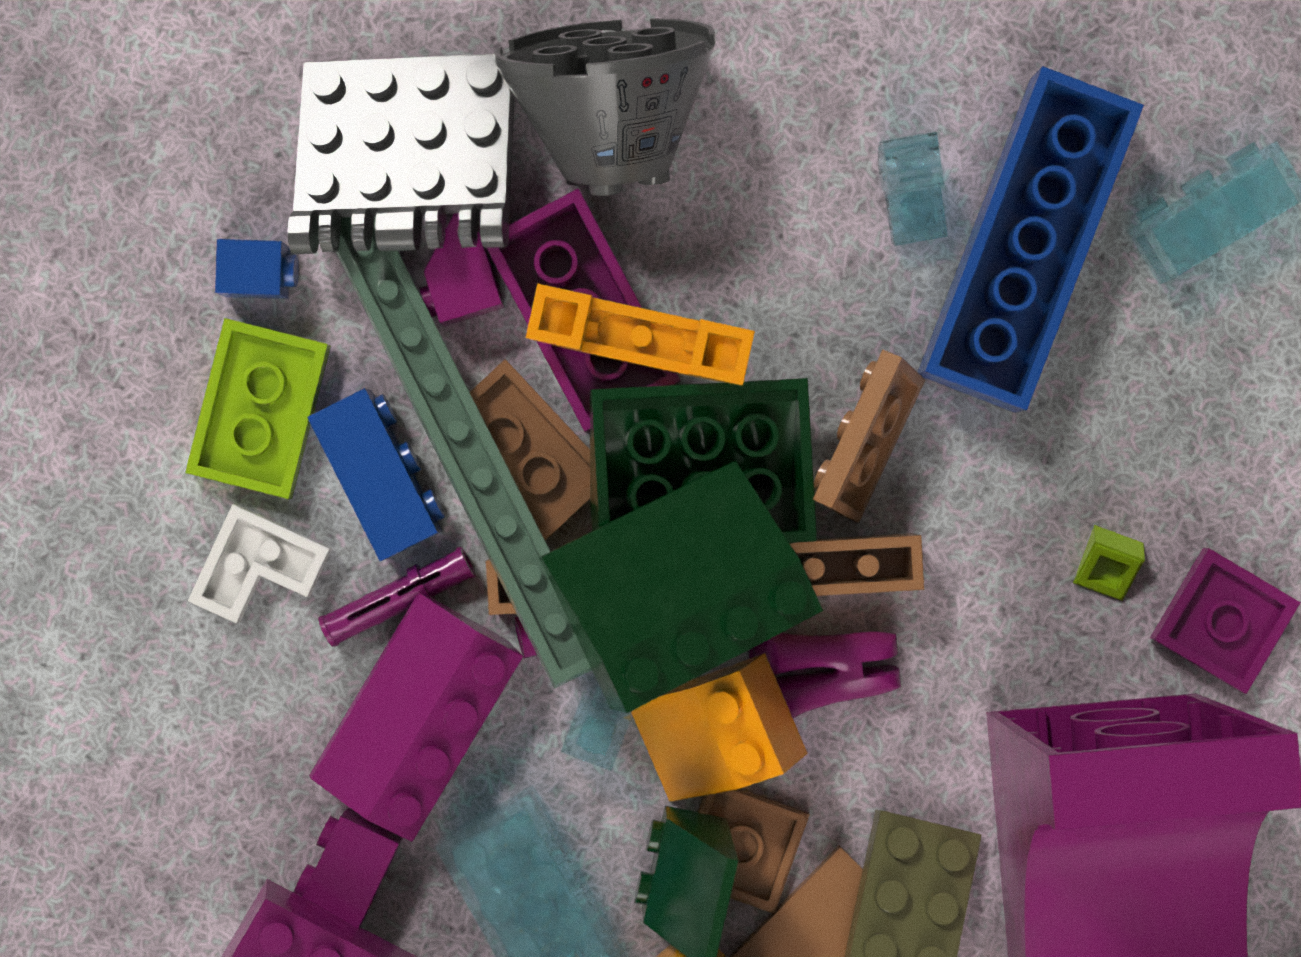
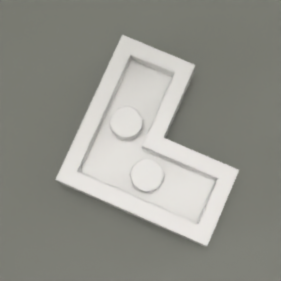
[188,504,332,623]

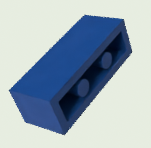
[307,388,445,561]

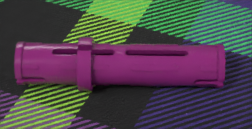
[318,546,476,647]

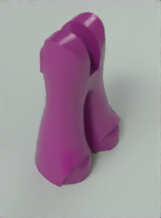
[748,631,901,719]

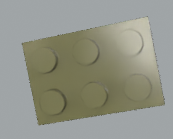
[844,810,982,957]

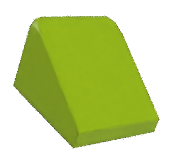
[1073,525,1145,601]

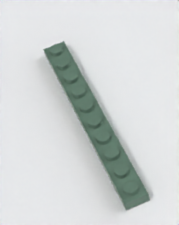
[336,216,592,689]

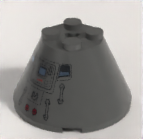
[494,18,716,196]

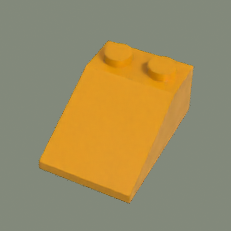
[631,653,808,802]

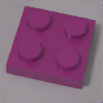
[1150,547,1301,694]

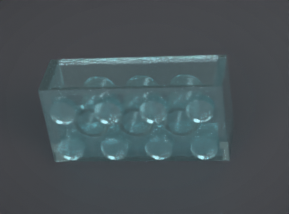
[435,785,629,957]

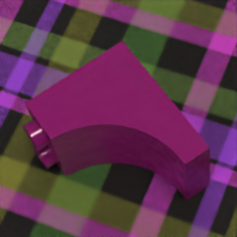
[986,693,1301,957]

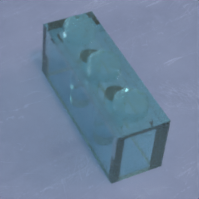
[1127,141,1301,285]

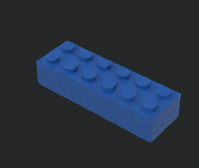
[918,66,1144,413]

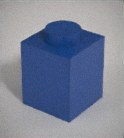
[215,239,299,299]

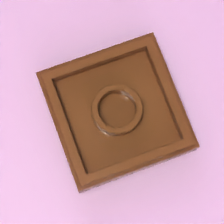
[698,788,810,914]

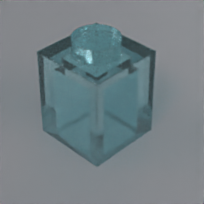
[561,695,632,771]

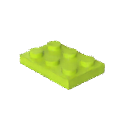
[185,318,331,499]

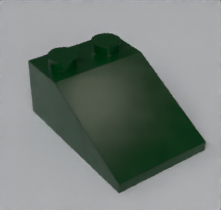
[634,805,739,957]

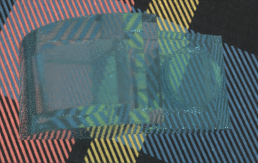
[878,131,948,246]

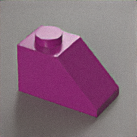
[419,213,505,327]

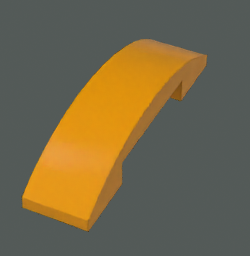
[525,284,755,386]

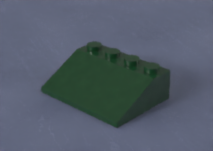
[590,378,817,543]
[539,461,823,713]

